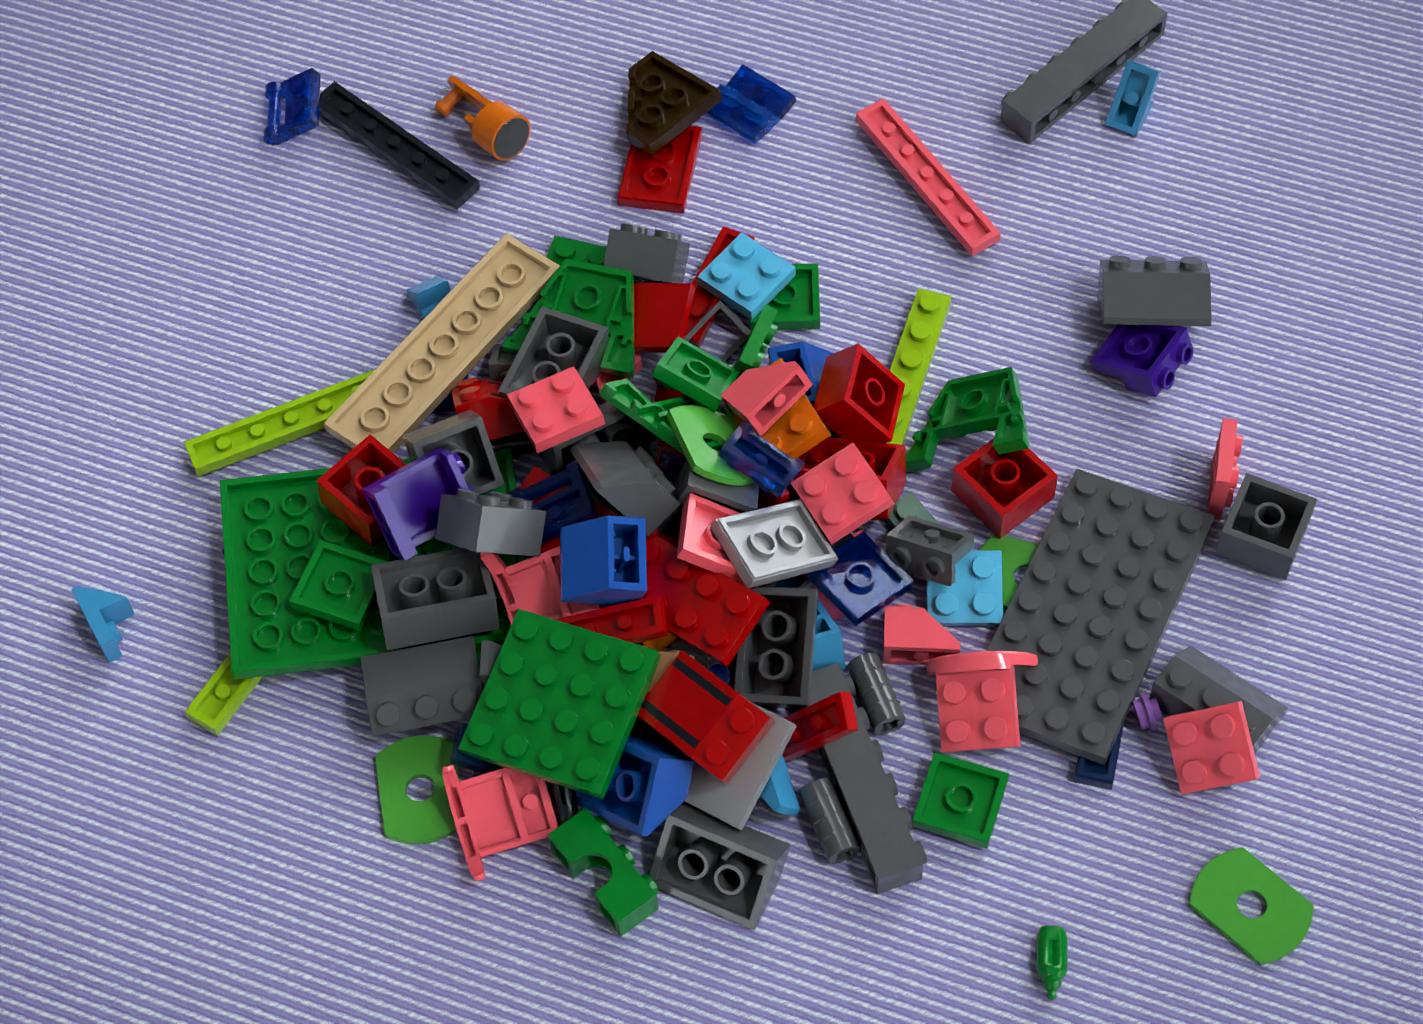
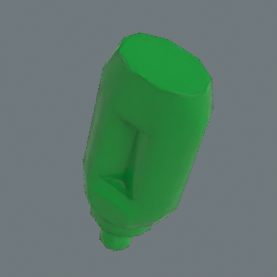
[1036,925,1068,1000]

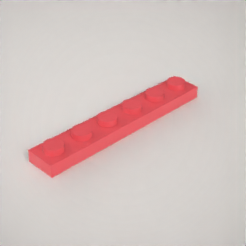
[856,98,1001,256]

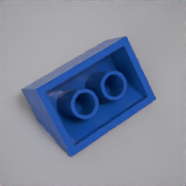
[575,732,695,836]

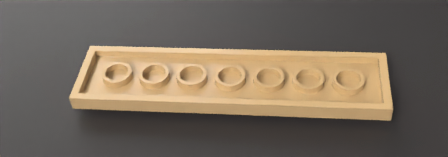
[324,233,560,453]

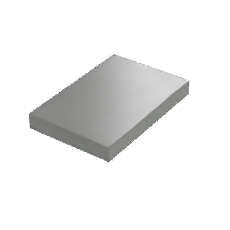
[710,499,838,588]
[685,702,797,831]

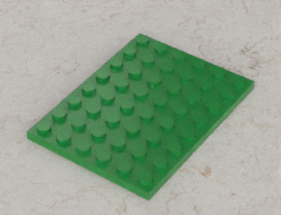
[219,448,526,680]

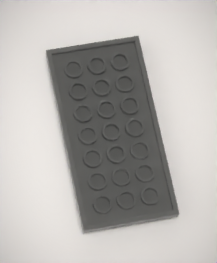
[987,469,1215,765]

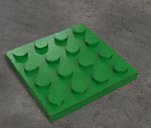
[458,609,661,799]

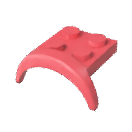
[480,546,604,624]
[926,651,1038,753]
[442,765,558,881]

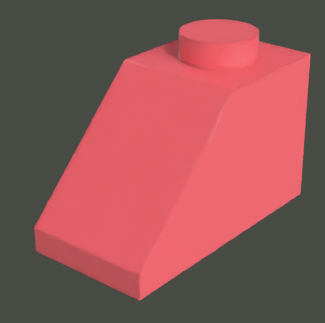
[720,361,813,436]
[883,604,960,665]

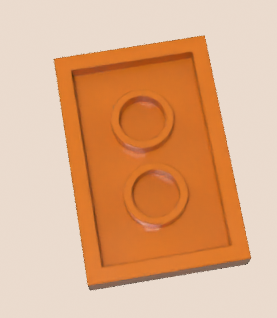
[723,358,831,475]

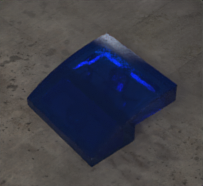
[705,64,797,144]

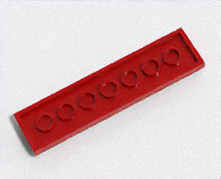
[513,466,770,667]

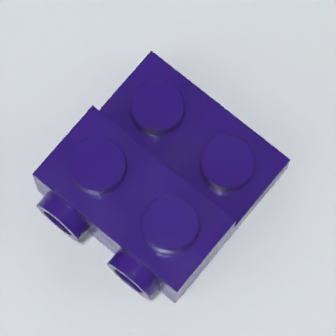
[1090,324,1193,397]

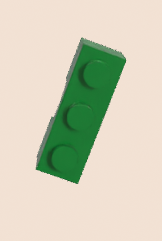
[548,808,659,937]

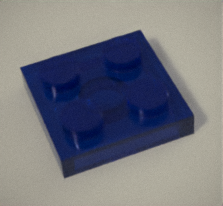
[806,531,914,626]

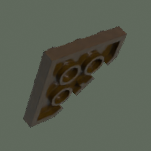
[626,51,723,156]

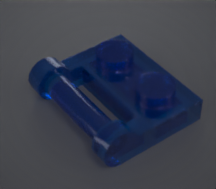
[263,68,321,145]
[718,421,806,498]
[509,460,599,545]

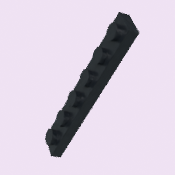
[311,81,480,209]

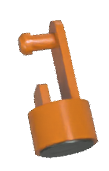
[435,75,531,161]

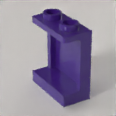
[362,447,475,561]

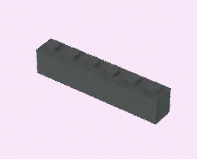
[1000,0,1168,144]
[801,663,927,894]

